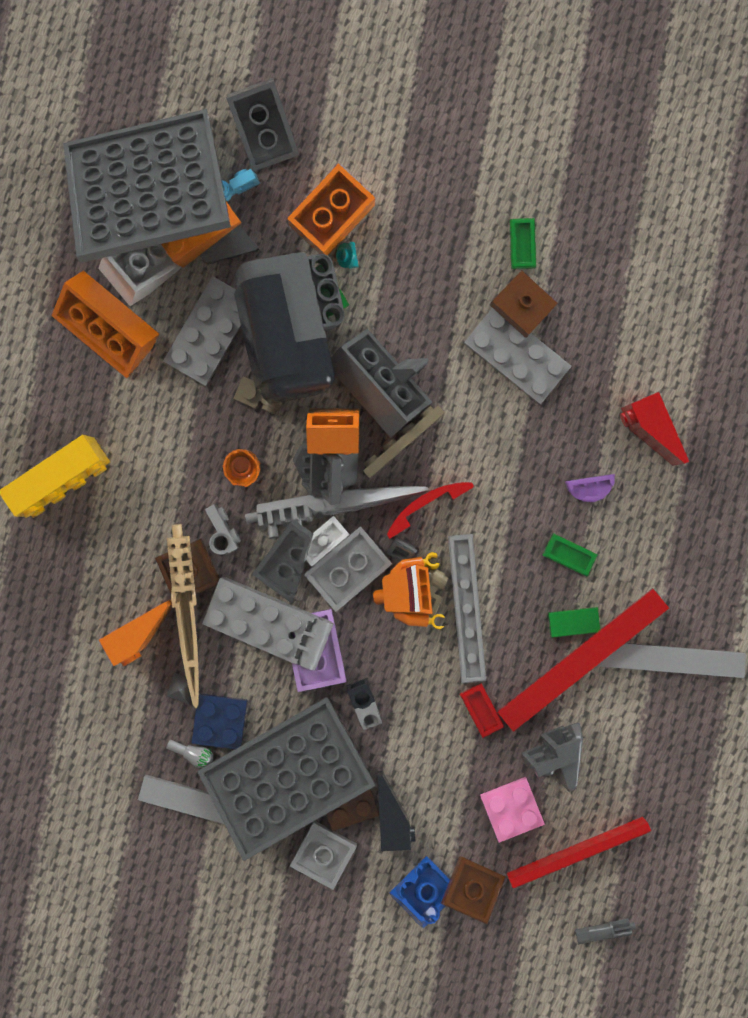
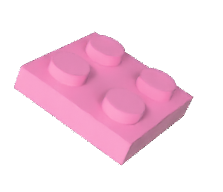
[480,777,545,843]

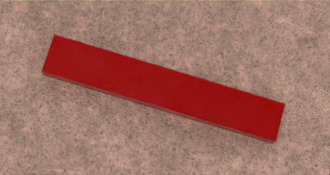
[507,817,651,888]

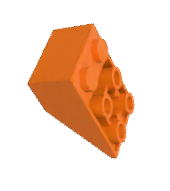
[306,408,360,455]

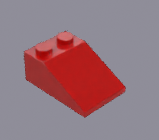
[620,392,689,466]

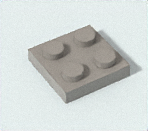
[290,821,357,890]

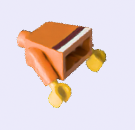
[373,552,445,629]

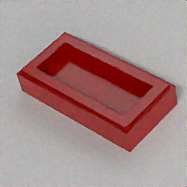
[460,683,504,738]

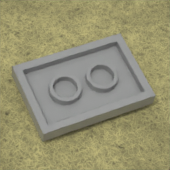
[304,526,392,612]

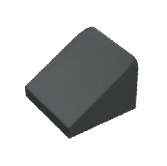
[392,358,429,384]

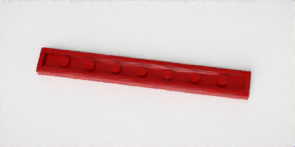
[498,588,669,732]

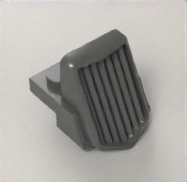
[293,440,358,505]
[521,723,583,792]

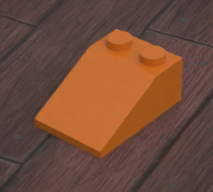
[161,201,242,268]
[99,600,172,667]

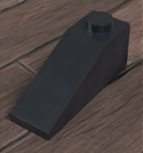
[378,771,416,851]

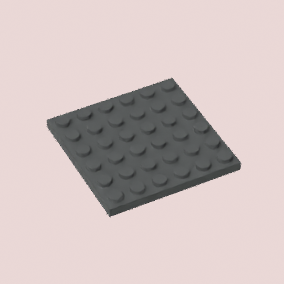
[63,109,231,263]

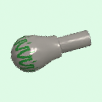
[167,740,213,769]

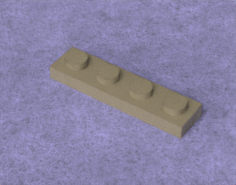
[363,405,445,479]

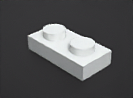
[306,516,350,566]

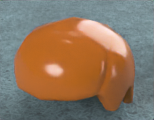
[223,449,261,487]

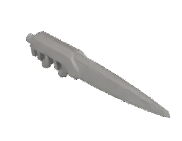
[245,486,430,539]

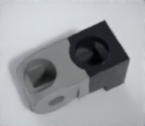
[347,678,382,730]

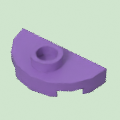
[565,474,615,502]

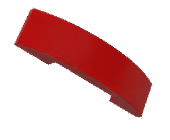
[387,482,475,539]

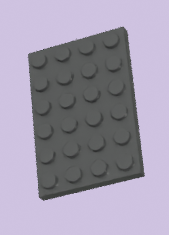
[197,697,376,861]

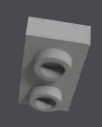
[205,504,241,554]

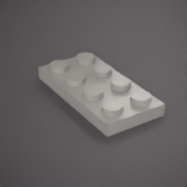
[163,276,241,387]
[464,308,571,405]

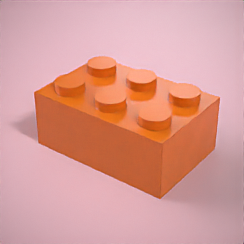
[287,163,375,256]

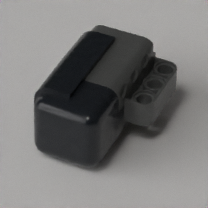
[234,252,344,403]

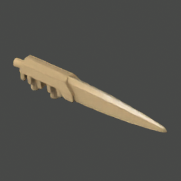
[167,524,199,708]

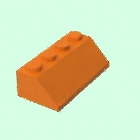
[52,270,159,378]

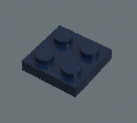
[192,693,248,749]

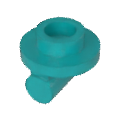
[336,242,359,269]

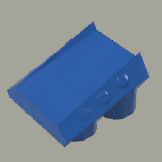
[389,856,450,928]

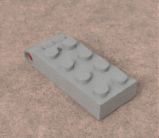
[202,577,334,670]

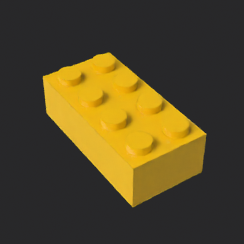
[0,435,110,518]

